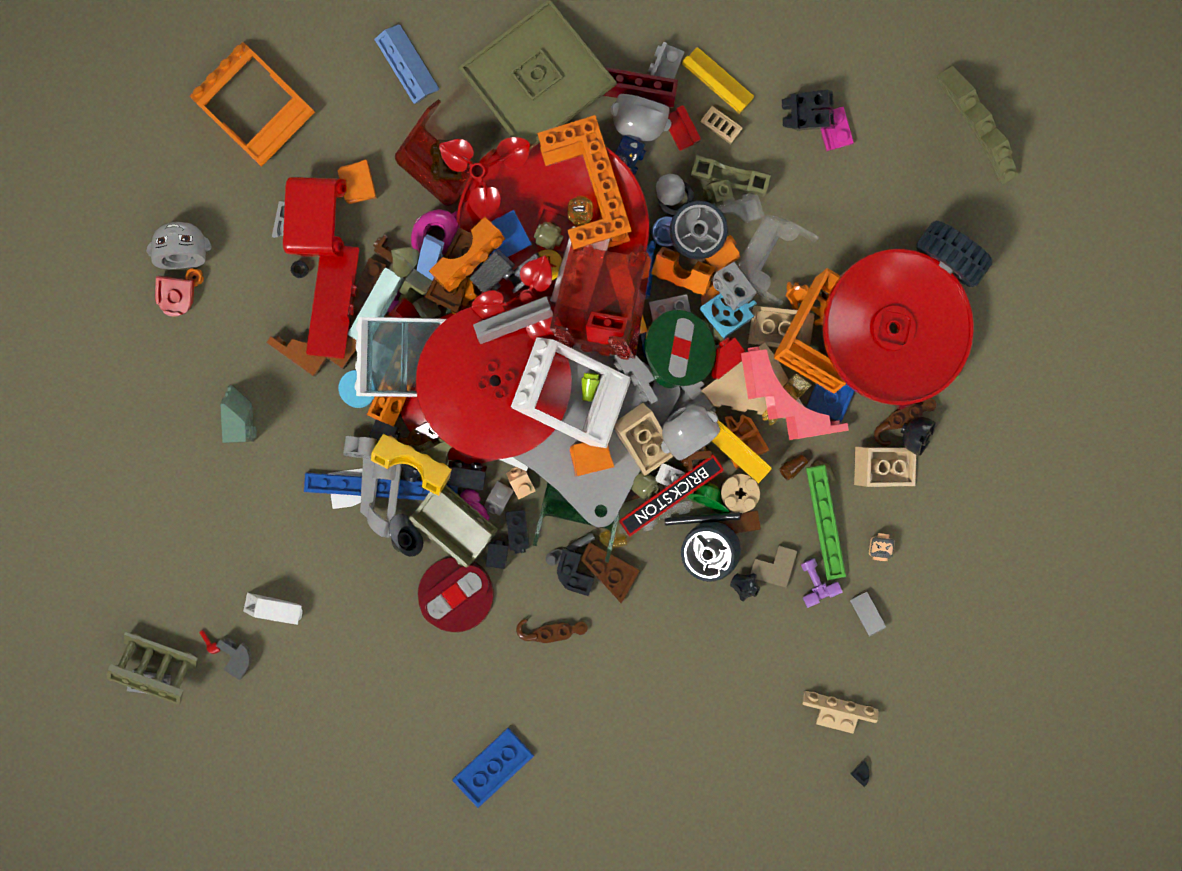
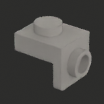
[484,481,514,515]

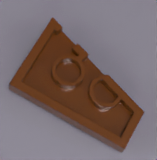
[580,542,640,604]

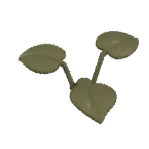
[391,247,445,305]

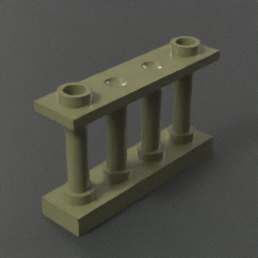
[107,632,198,705]

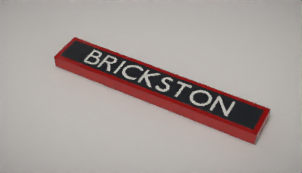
[618,454,724,537]

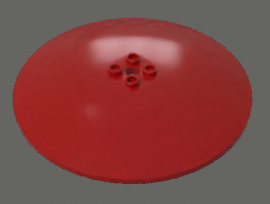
[456,143,649,318]

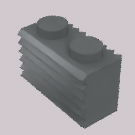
[470,249,515,292]

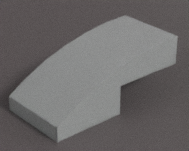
[850,592,886,637]

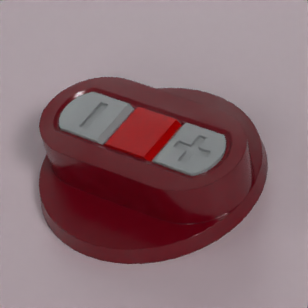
[417,556,494,633]

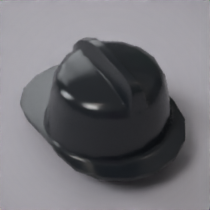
[389,514,424,557]

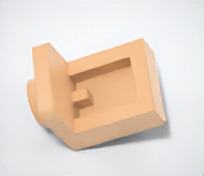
[506,467,536,499]

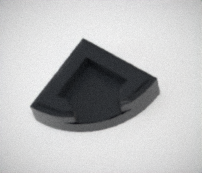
[850,760,869,788]

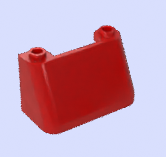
[283,177,347,257]

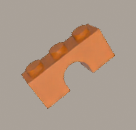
[651,247,715,295]

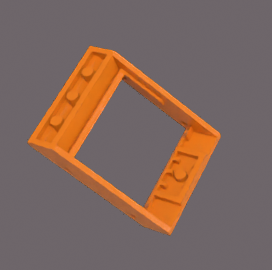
[189,42,315,167]
[774,268,846,393]

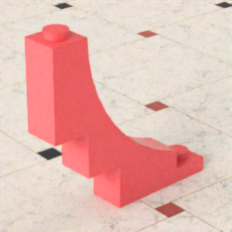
[741,347,849,440]

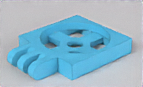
[700,293,757,338]

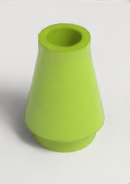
[581,373,600,402]

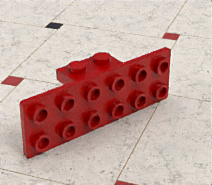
[306,246,360,359]

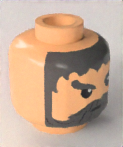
[869,533,895,562]

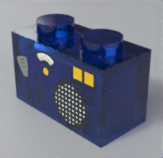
[615,135,646,176]

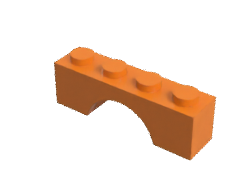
[429,217,505,293]

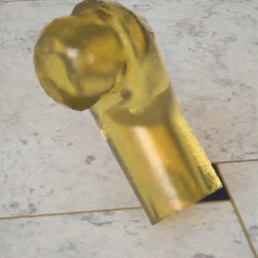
[600,531,628,549]

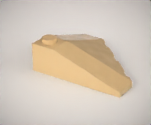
[701,343,803,419]

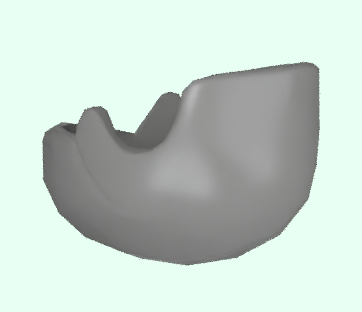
[656,174,685,205]

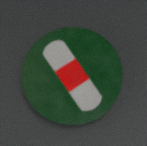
[645,310,716,388]

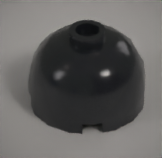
[901,417,936,456]

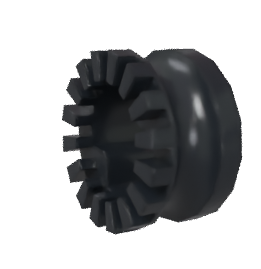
[290,261,309,278]

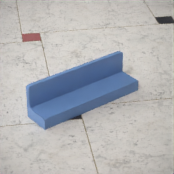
[374,25,439,104]

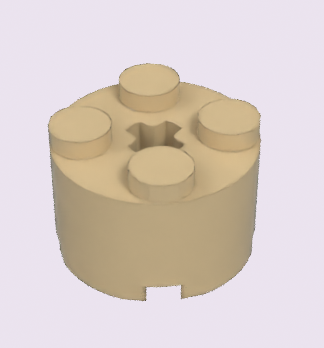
[720,474,760,513]

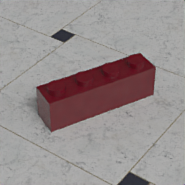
[602,67,678,108]

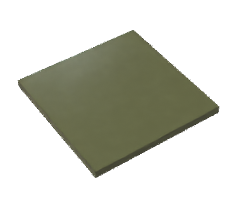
[458,0,617,149]

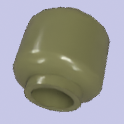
[533,221,564,250]
[631,471,659,499]

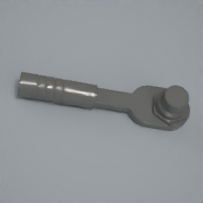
[546,532,596,566]

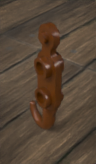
[874,398,936,446]
[397,423,438,446]
[516,619,587,643]

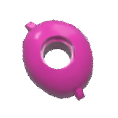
[411,209,460,255]

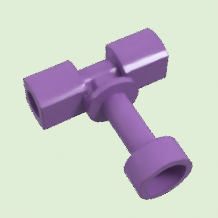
[801,558,843,608]

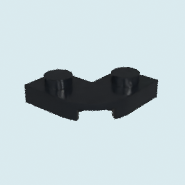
[557,548,595,596]

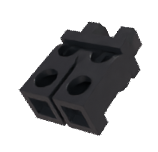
[782,90,835,131]

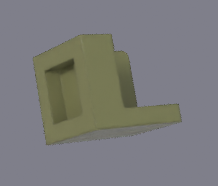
[399,269,432,296]

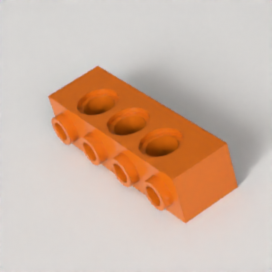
[367,344,421,427]

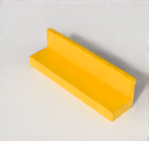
[682,47,754,114]
[712,420,772,484]

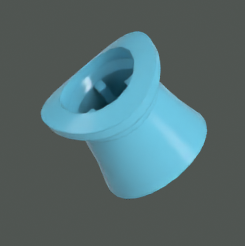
[339,370,376,408]

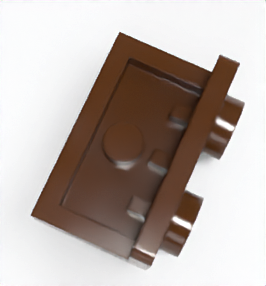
[680,445,711,471]

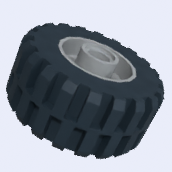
[916,221,992,287]

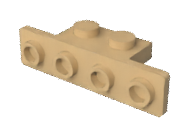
[802,691,878,733]

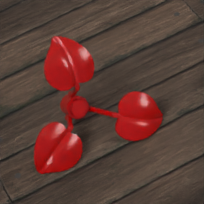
[439,137,530,220]
[471,255,559,341]

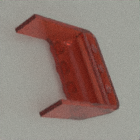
[395,99,496,206]

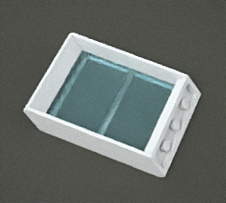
[355,317,446,397]

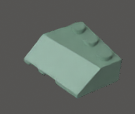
[221,385,257,443]

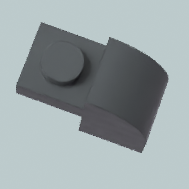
[216,638,252,680]

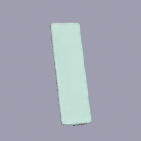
[348,268,405,342]

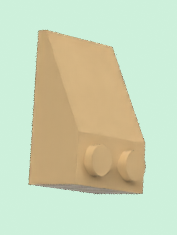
[748,306,815,348]
[614,403,673,475]
[854,447,916,487]

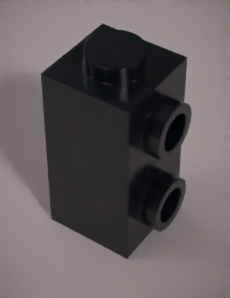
[446,459,487,490]
[506,510,530,554]

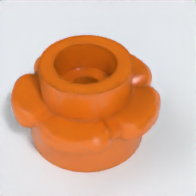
[185,268,204,287]

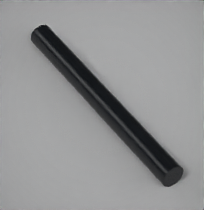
[665,512,741,526]

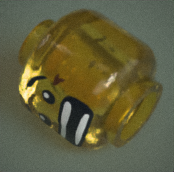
[568,196,593,226]

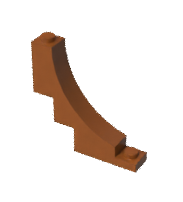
[266,312,400,376]

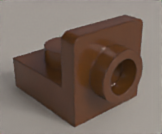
[373,235,393,264]

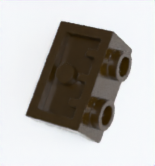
[430,139,462,181]

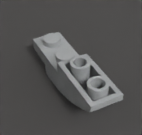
[603,341,658,404]

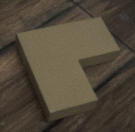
[750,545,797,588]

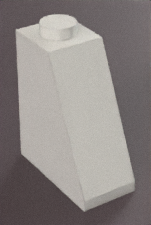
[243,593,303,625]

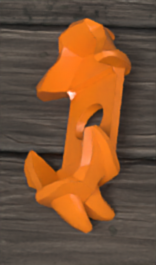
[785,281,827,326]

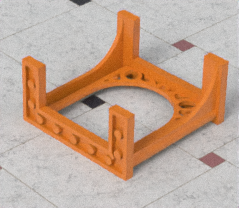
[537,115,631,250]

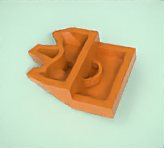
[725,414,769,469]

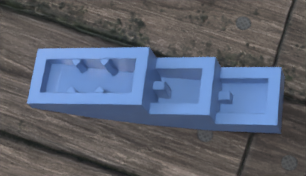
[417,234,444,296]

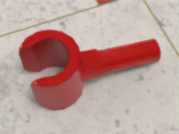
[199,630,220,654]

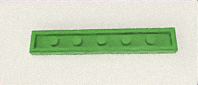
[806,464,846,580]

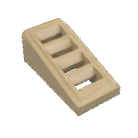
[700,106,743,145]

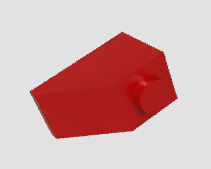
[586,311,629,344]
[712,337,746,379]

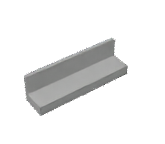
[473,297,554,344]

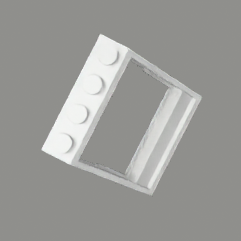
[511,337,631,448]

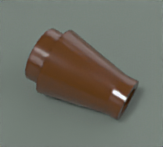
[779,454,808,481]

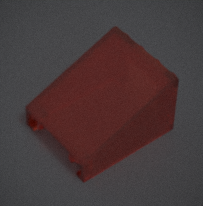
[550,244,651,360]

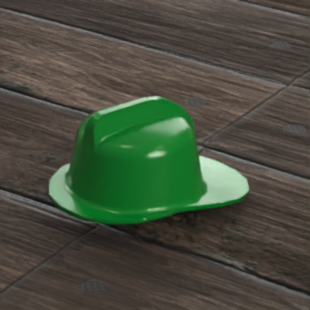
[687,482,730,513]

